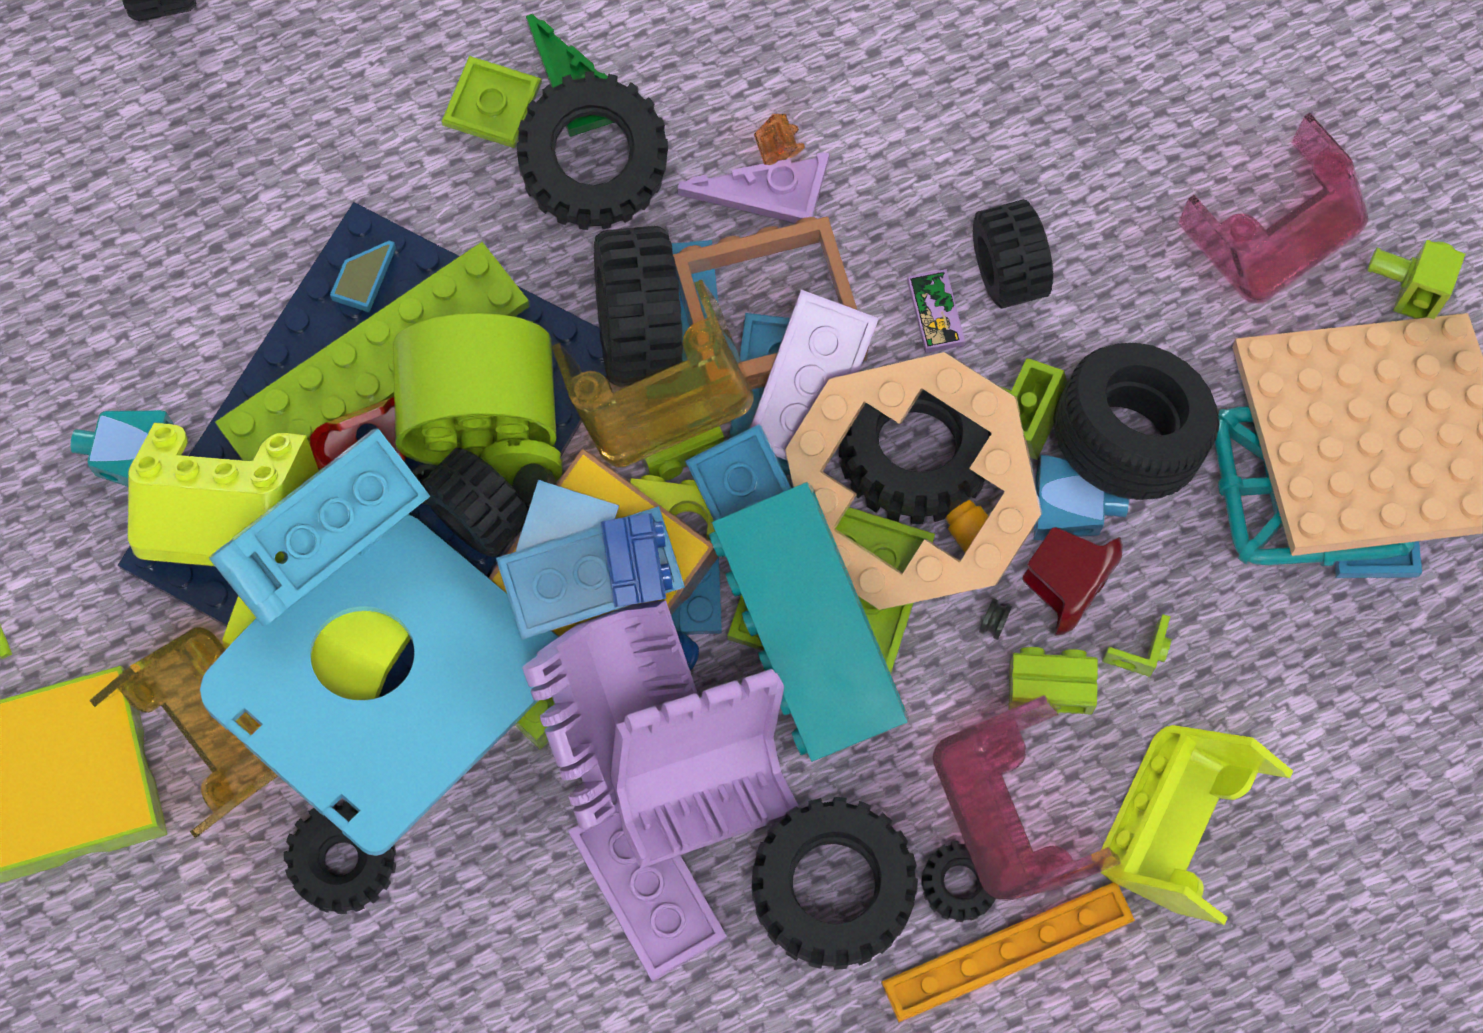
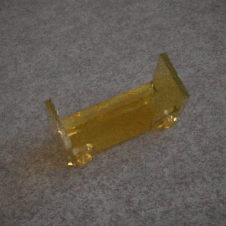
[552,279,754,467]
[89,627,278,838]

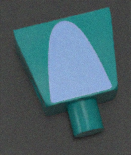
[70,410,174,487]

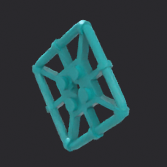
[1215,406,1414,566]

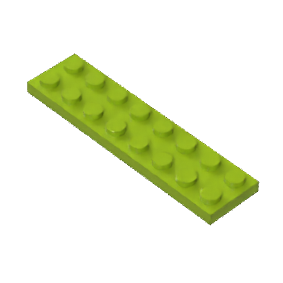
[215,242,530,461]

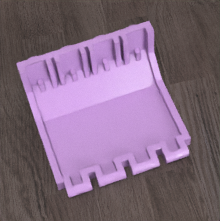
[610,669,799,868]

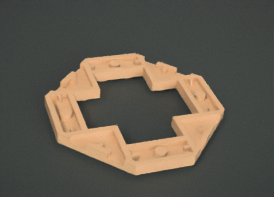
[785,352,1042,610]

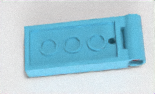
[209,429,430,626]

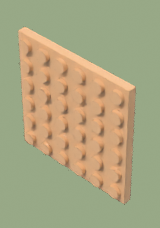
[1232,313,1483,556]

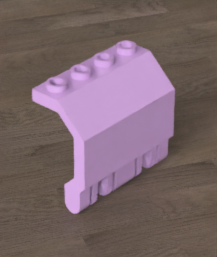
[522,600,699,829]

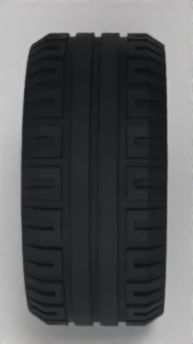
[1053,343,1219,500]

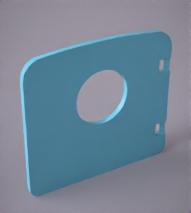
[200,514,558,856]

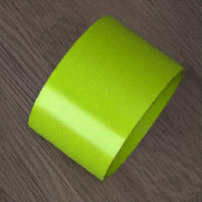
[393,313,556,466]

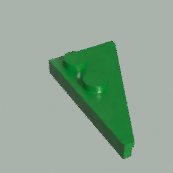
[526,14,614,137]

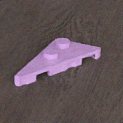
[678,152,829,223]

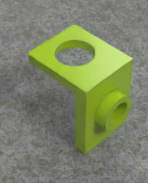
[1102,614,1172,677]

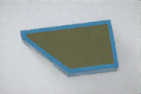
[330,241,396,312]

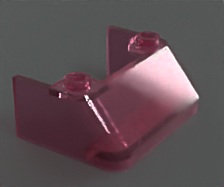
[1178,113,1368,304]
[933,695,1121,901]

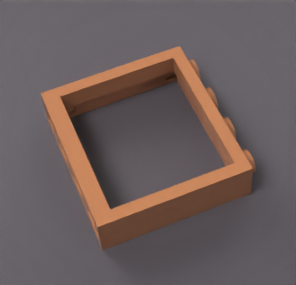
[673,216,869,400]

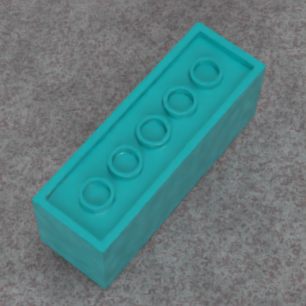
[709,482,909,762]

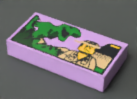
[907,269,965,353]

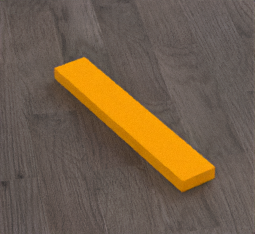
[881,882,1135,1023]

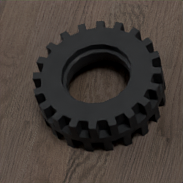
[517,72,668,230]

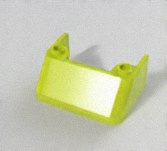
[1097,725,1293,925]

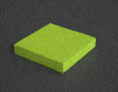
[441,56,542,148]

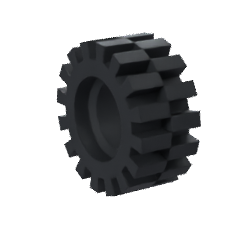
[921,841,1001,922]

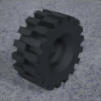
[283,801,396,914]

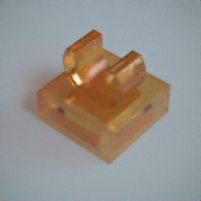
[754,114,805,165]

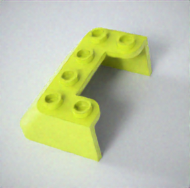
[127,423,319,566]

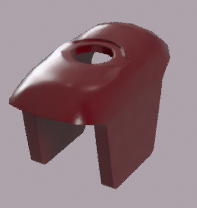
[1022,527,1123,636]

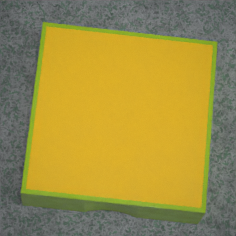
[0,666,168,883]

